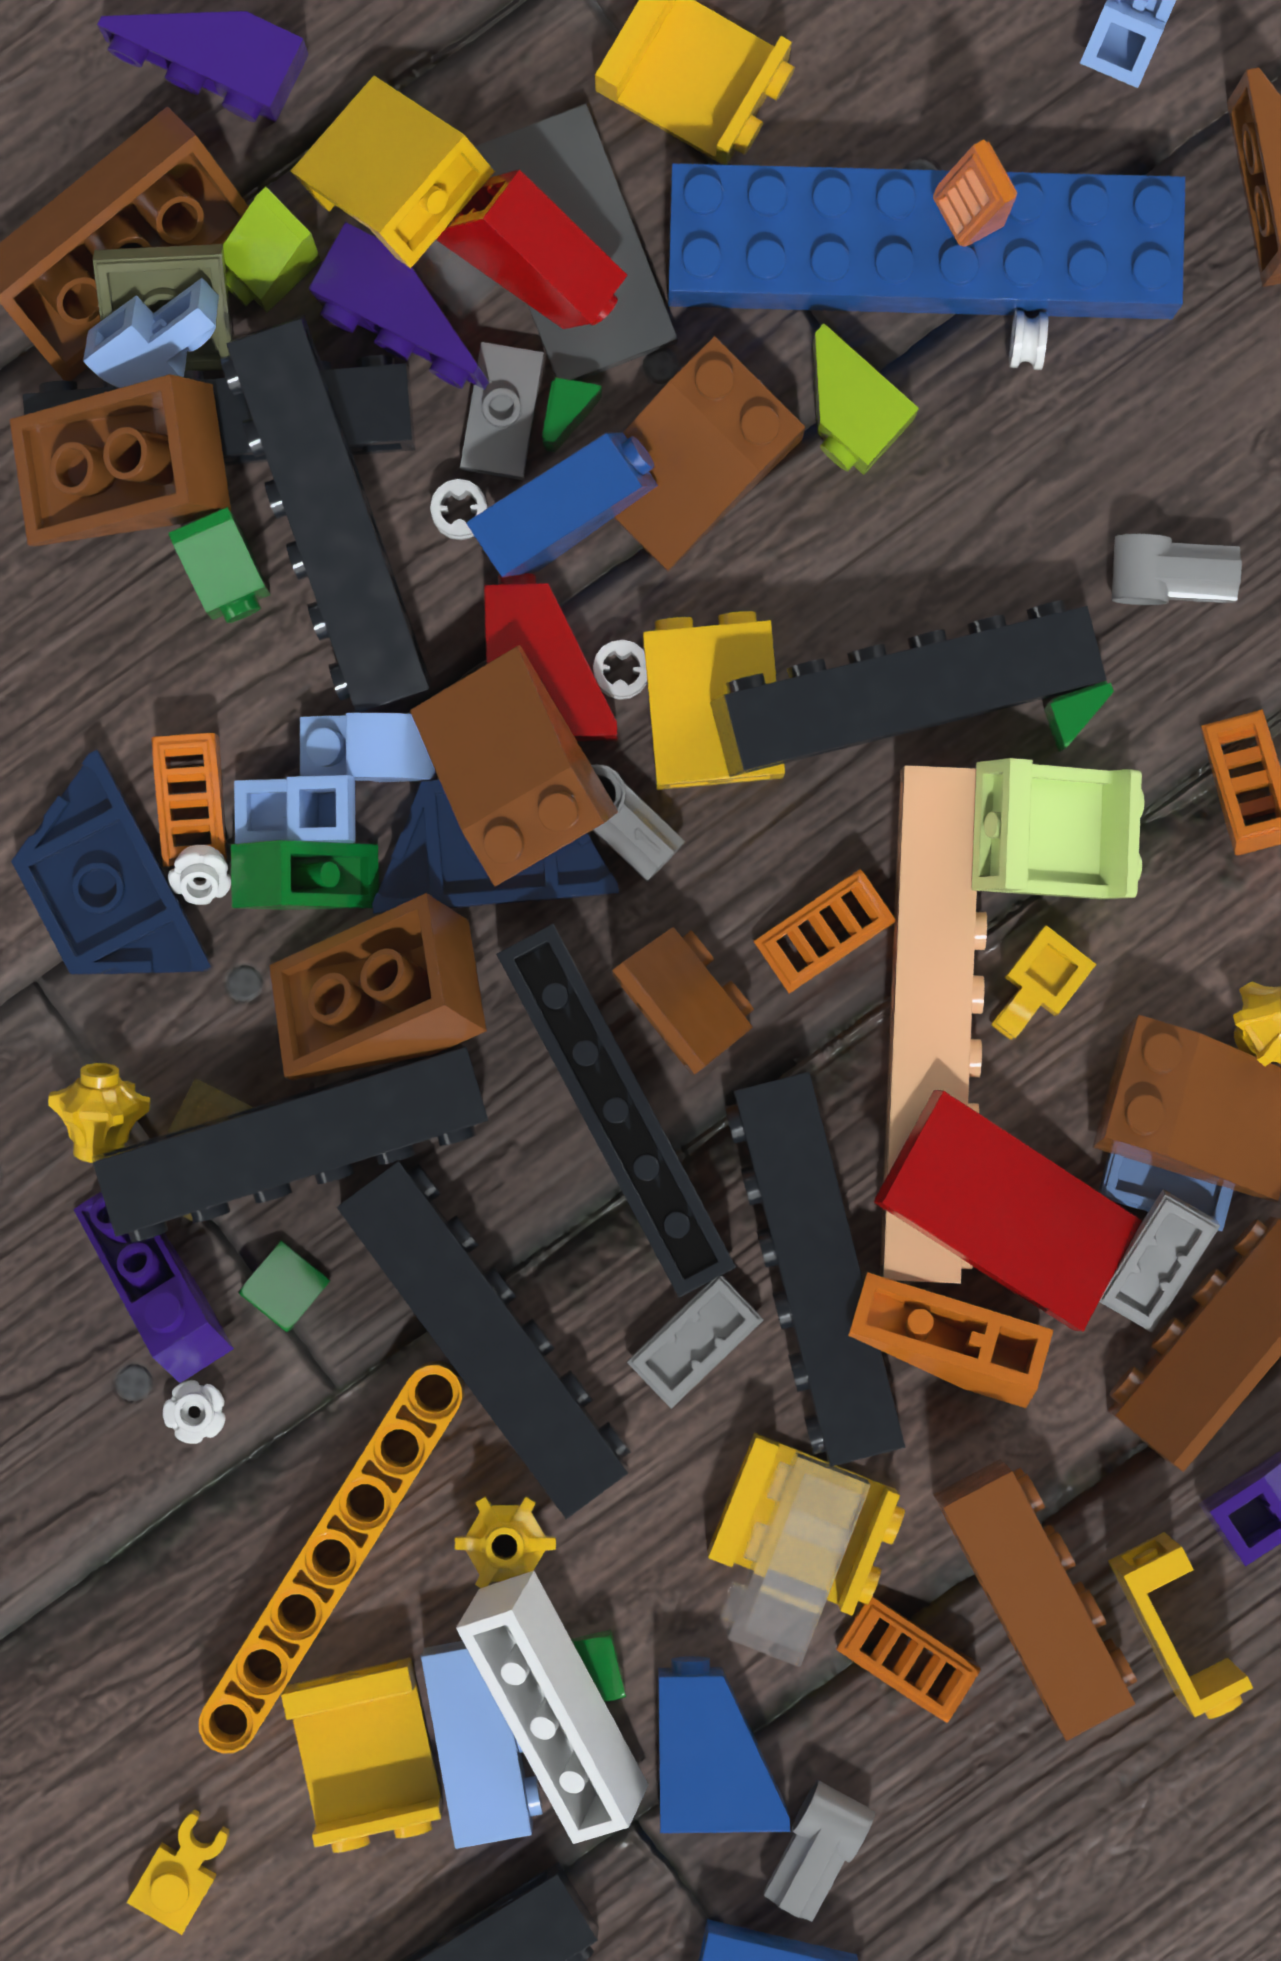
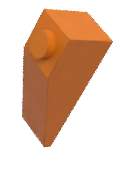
[848,1272,1054,1408]

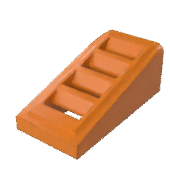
[933,139,1017,247]
[1201,709,1281,855]
[151,733,228,867]
[753,869,896,994]
[836,1596,981,1723]

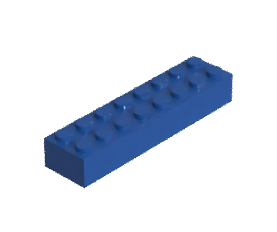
[668,163,1185,320]

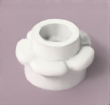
[168,845,231,905]
[163,1380,226,1444]

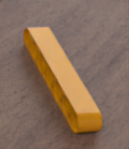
[199,1361,465,1754]

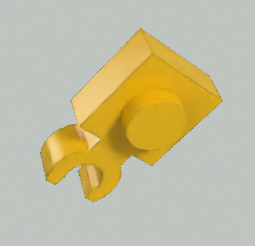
[127,1809,230,1935]

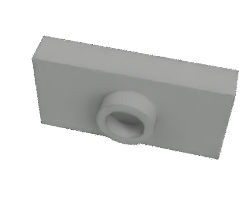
[460,342,544,480]
[1099,1189,1220,1332]
[627,1275,764,1409]

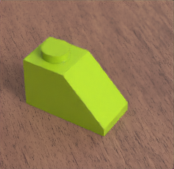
[223,187,321,312]
[812,323,919,475]

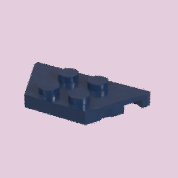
[11,750,214,975]
[372,780,619,915]

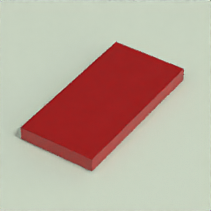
[873,1090,1142,1332]

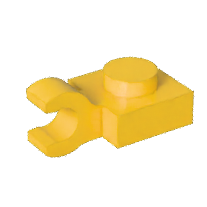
[991,925,1096,1040]

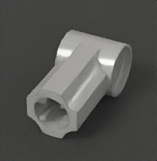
[1112,534,1242,605]
[591,764,686,882]
[763,1780,875,1922]

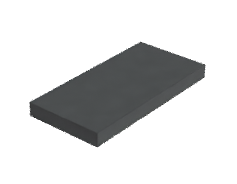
[474,104,678,381]

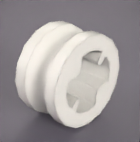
[1009,310,1048,370]
[430,479,488,540]
[593,640,647,700]

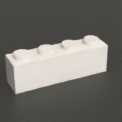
[456,1571,649,1844]

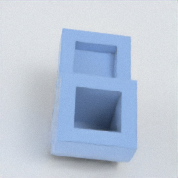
[1080,0,1176,88]
[83,278,219,388]
[300,713,437,782]
[234,775,356,844]

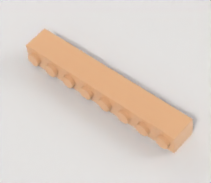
[880,765,987,1283]

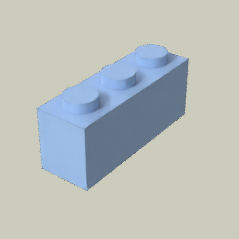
[421,1641,543,1849]

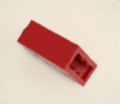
[436,169,628,329]
[484,573,618,742]

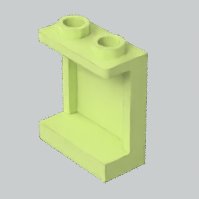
[972,758,1145,899]

